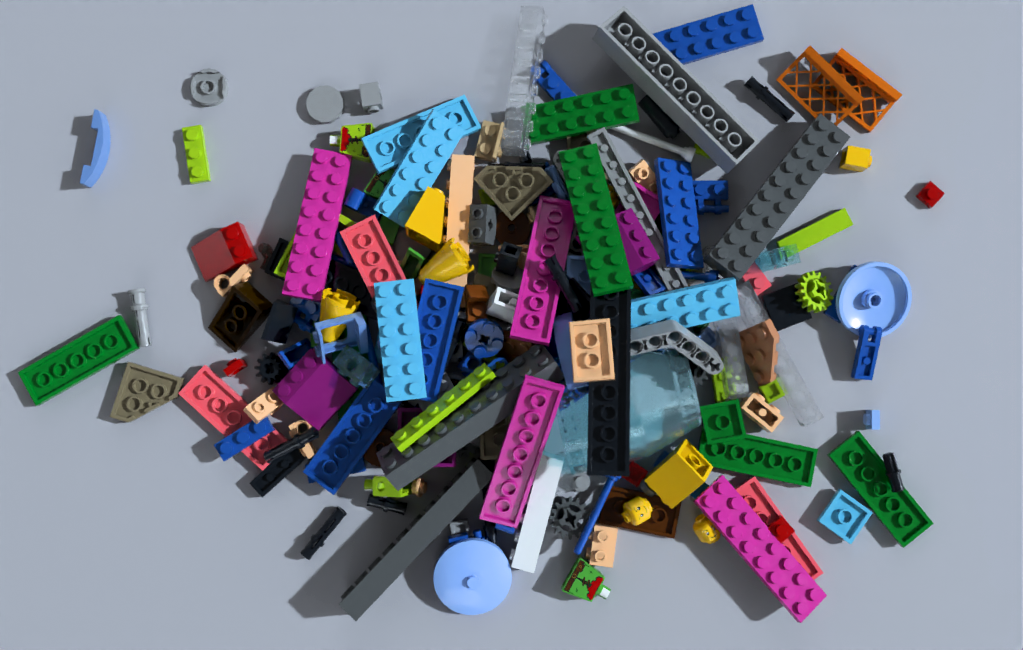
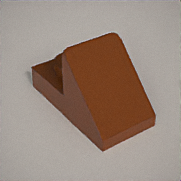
[465,285,489,323]

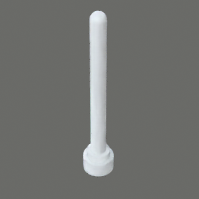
[610,126,696,163]

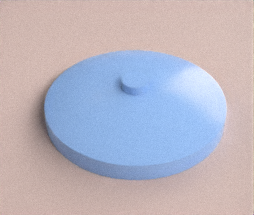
[836,261,912,338]
[433,538,512,615]

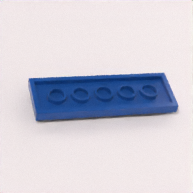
[653,4,764,65]
[654,157,704,270]
[418,278,464,403]
[303,377,403,495]

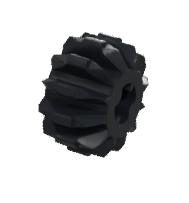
[254,352,288,385]

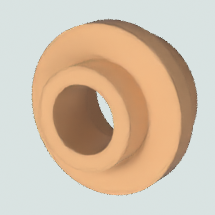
[411,478,427,497]

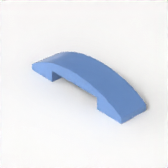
[80,109,111,188]
[553,311,589,391]

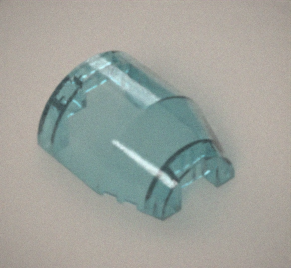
[555,348,702,475]

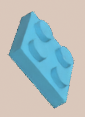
[817,489,873,544]

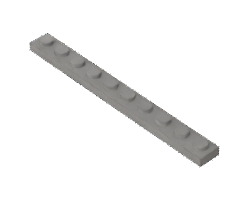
[587,127,689,291]

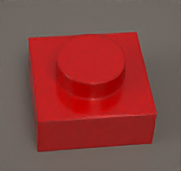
[916,181,945,209]
[223,358,248,377]
[621,460,648,488]
[767,515,795,543]

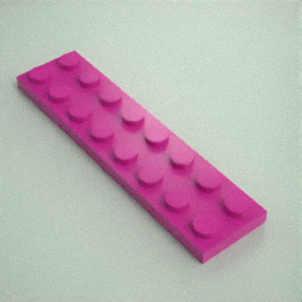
[282,148,353,302]
[509,195,574,346]
[479,375,565,528]
[693,475,827,623]

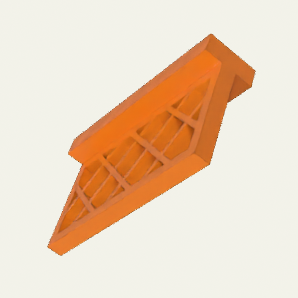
[776,46,865,126]
[811,48,902,133]

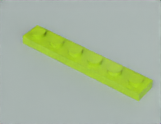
[390,363,496,452]

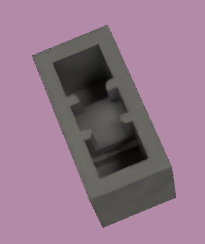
[468,204,497,246]

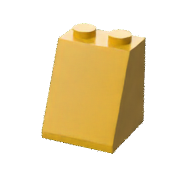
[405,186,445,253]
[644,439,713,509]

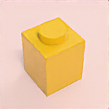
[839,145,872,172]

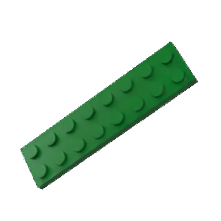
[559,143,634,297]

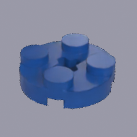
[465,318,504,358]

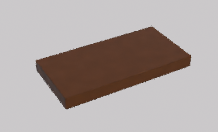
[598,486,682,539]

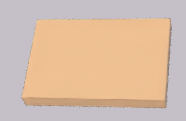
[569,318,615,383]

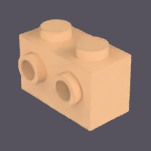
[740,392,784,433]
[585,523,618,568]

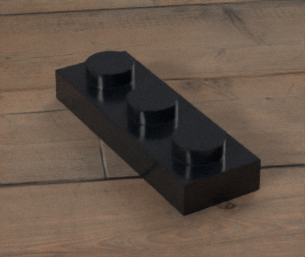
[249,448,307,498]

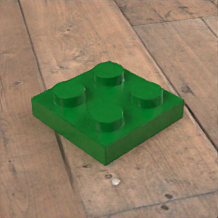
[699,399,747,445]

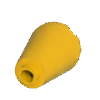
[418,238,474,285]
[319,288,360,343]

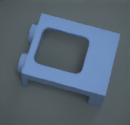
[312,312,369,364]

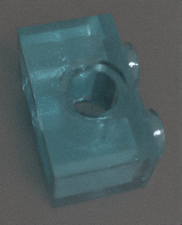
[758,244,801,272]
[333,345,381,389]

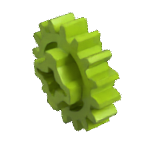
[795,271,834,313]

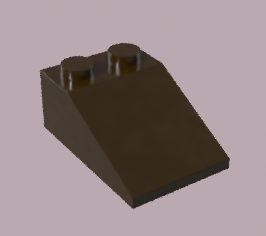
[208,281,273,353]

